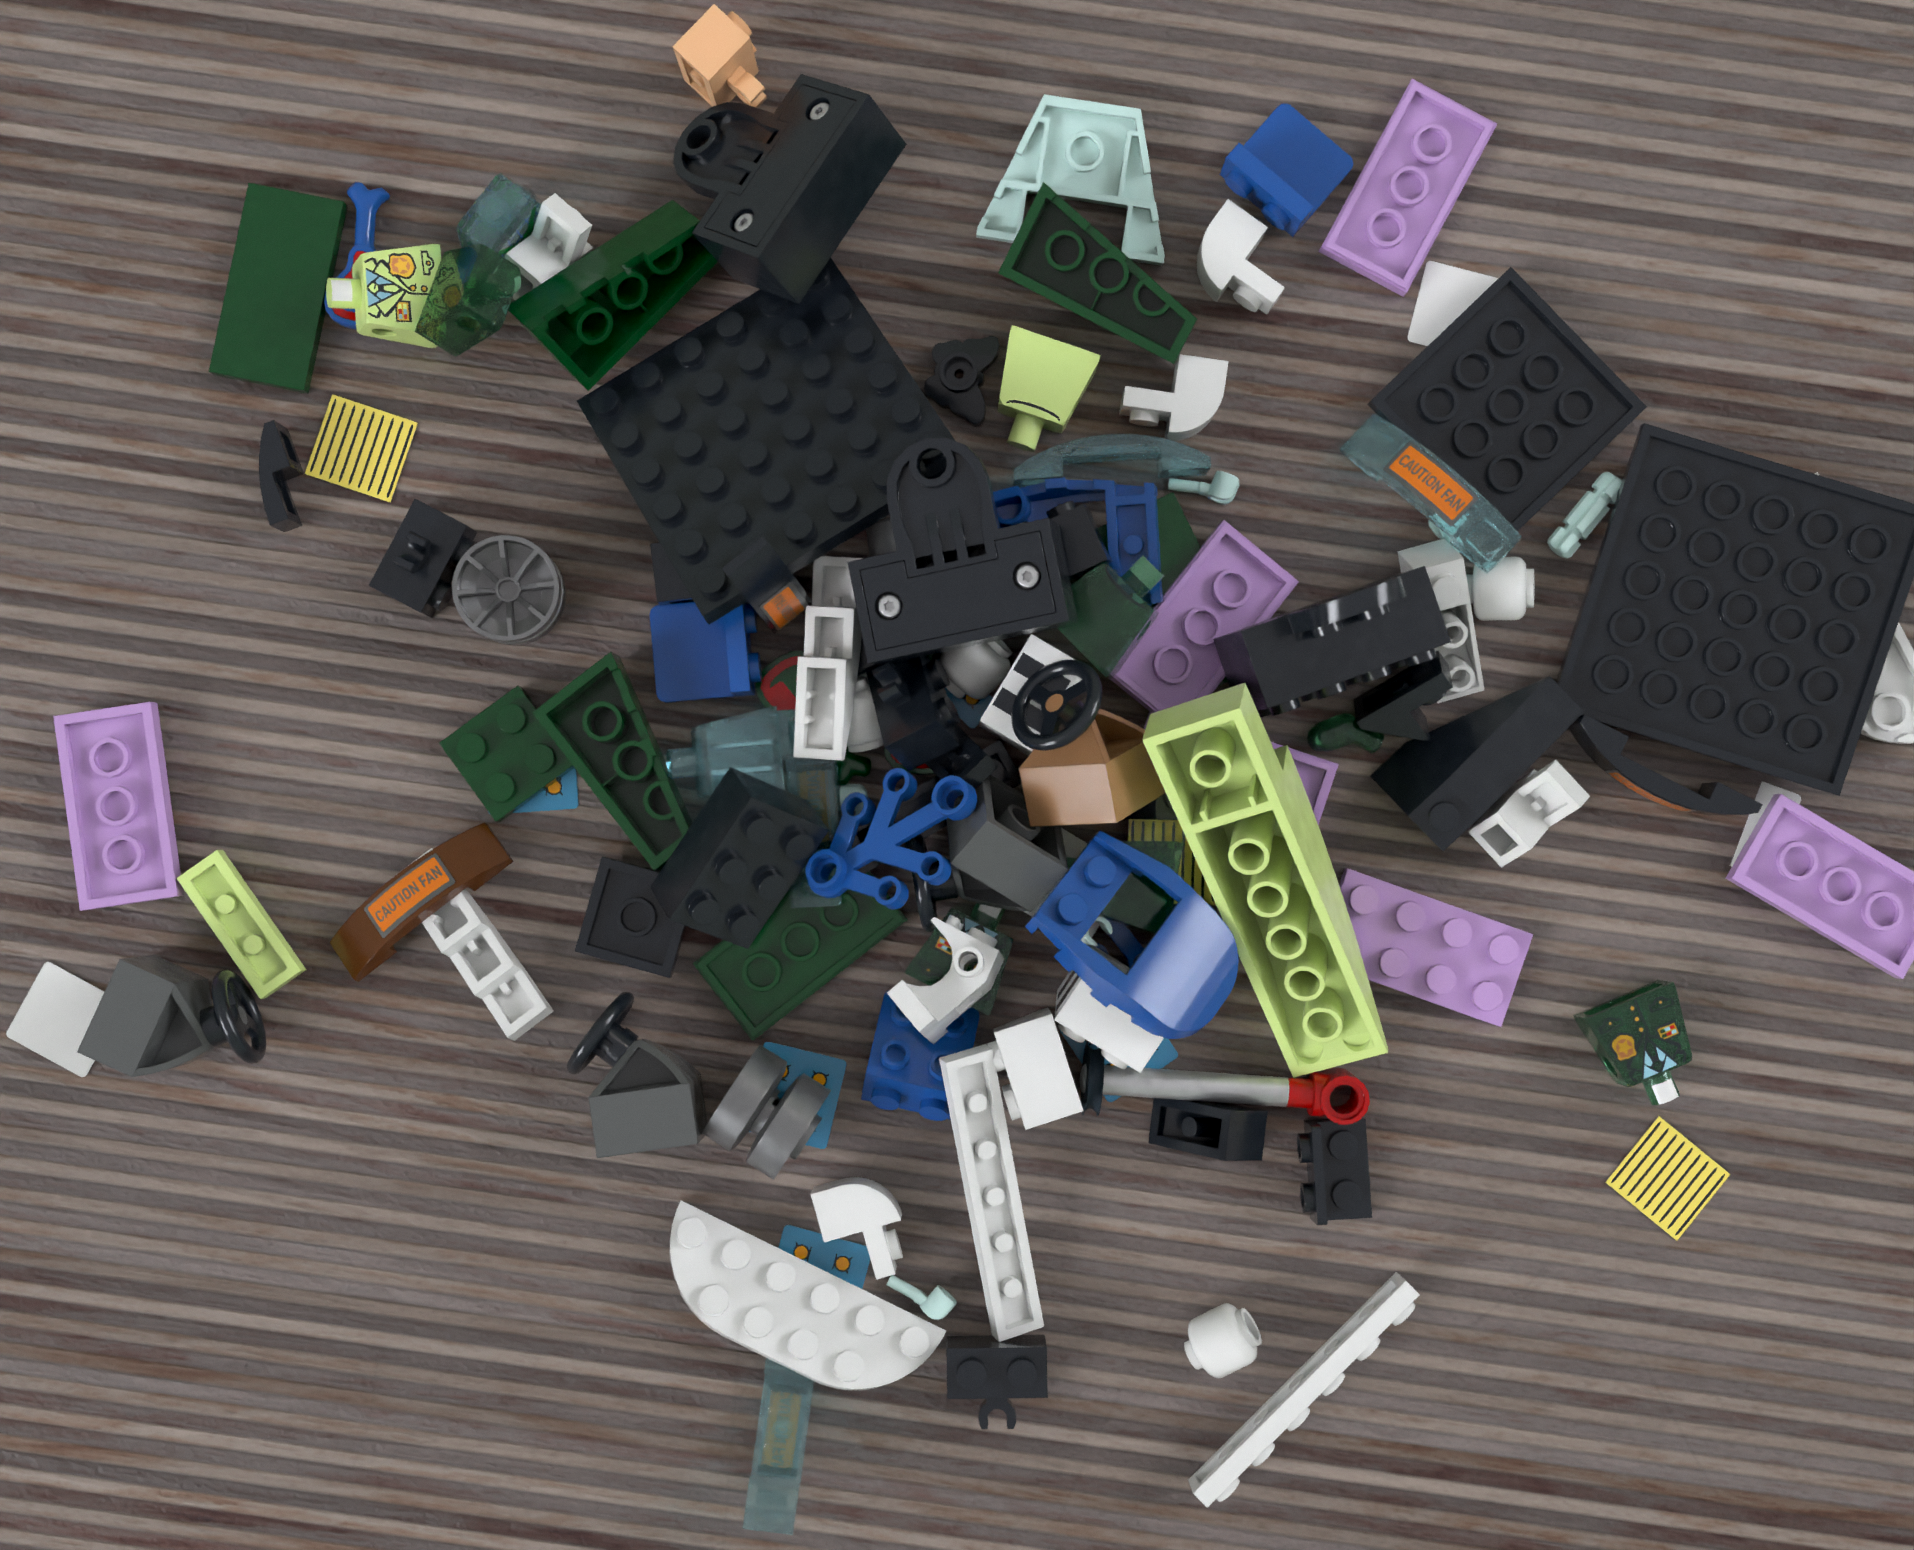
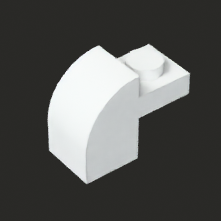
[497,193,593,300]
[1197,199,1285,315]
[1119,354,1229,441]
[1468,760,1590,868]
[811,1177,903,1280]

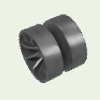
[452,535,566,645]
[702,1045,831,1180]

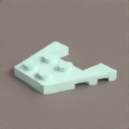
[976,94,1165,266]

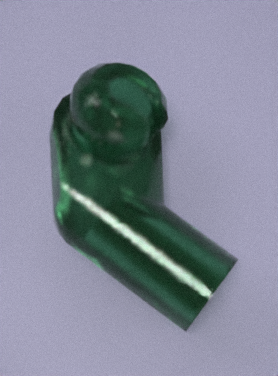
[1307,713,1384,754]

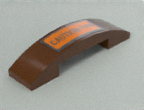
[330,822,513,982]

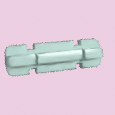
[1547,472,1622,559]

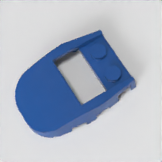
[993,477,1164,620]
[1025,831,1239,1039]

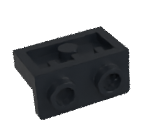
[1297,1117,1372,1225]

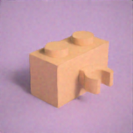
[673,4,767,108]

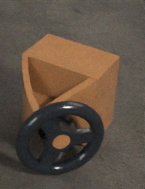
[1011,660,1166,827]

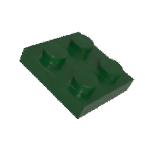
[439,685,574,822]

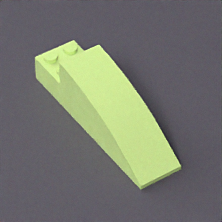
[1142,683,1388,1078]

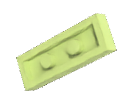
[177,850,306,999]

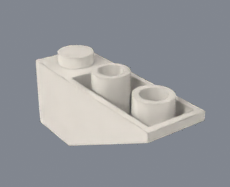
[1397,538,1484,703]

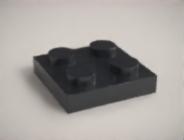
[575,856,686,978]

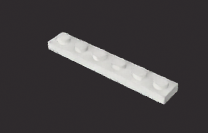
[939,1044,1044,1342]
[1188,1272,1420,1508]

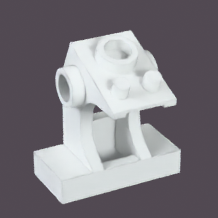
[887,915,1004,1044]

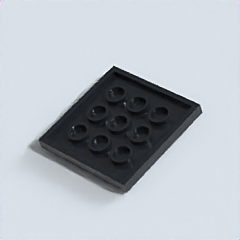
[1367,267,1647,544]

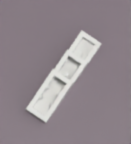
[793,556,863,761]
[396,848,554,1041]

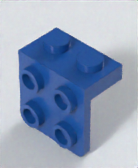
[1220,103,1353,237]
[650,602,762,703]
[861,990,980,1121]

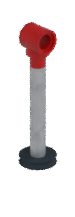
[1080,1042,1370,1125]

